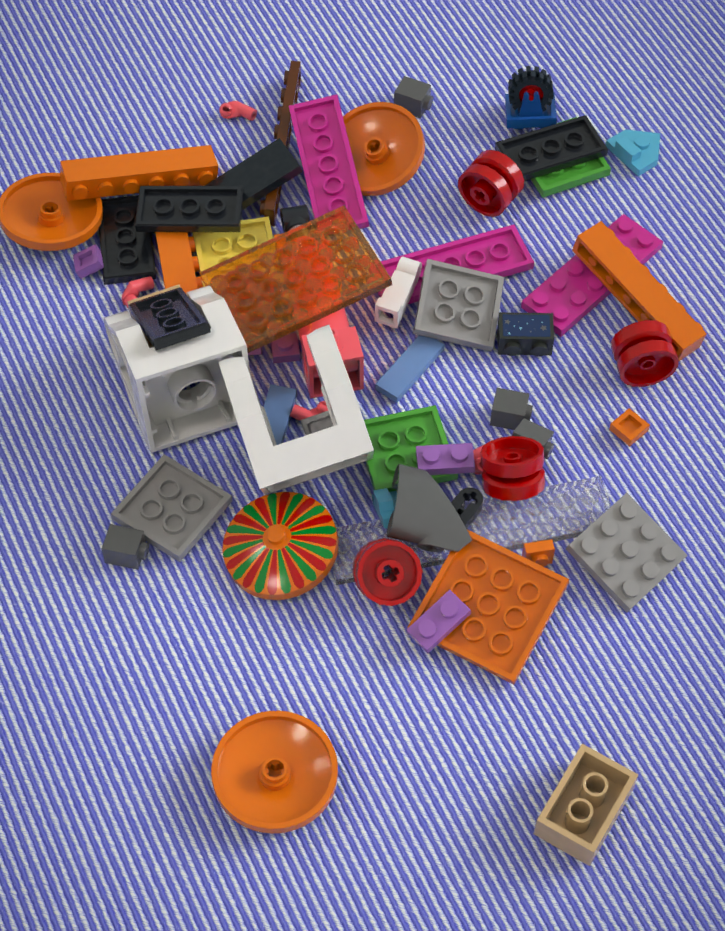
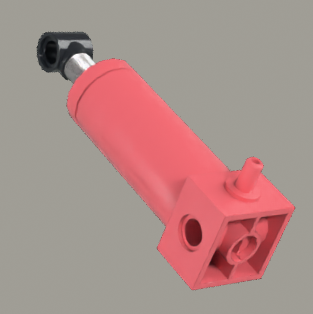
[280,204,364,399]

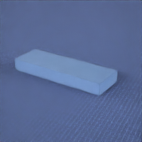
[375,335,445,403]
[264,384,297,445]

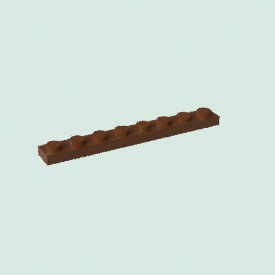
[260,61,301,227]

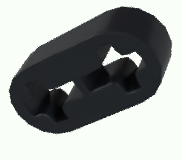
[451,488,483,529]

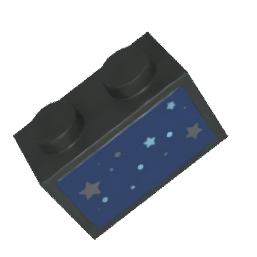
[497,312,554,356]

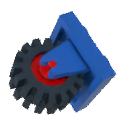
[505,66,557,130]

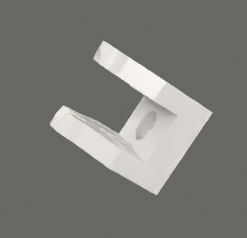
[104,285,250,453]
[219,325,374,495]

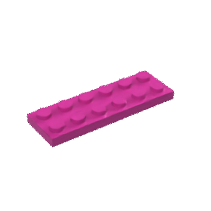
[289,94,370,239]
[521,214,663,337]
[368,224,534,304]

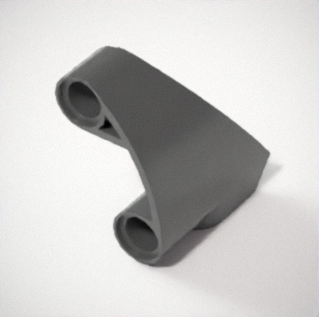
[387,464,472,552]

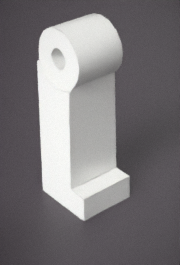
[375,256,422,329]

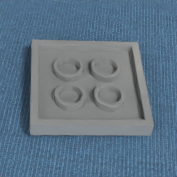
[413,259,504,352]
[111,454,232,562]
[566,493,688,613]

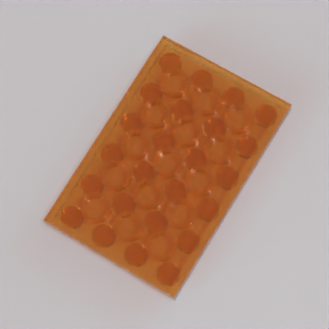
[199,205,392,353]

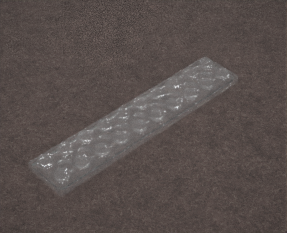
[332,476,612,585]

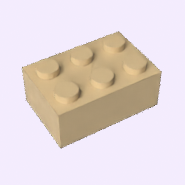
[533,744,639,866]

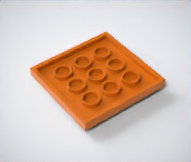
[407,529,569,685]

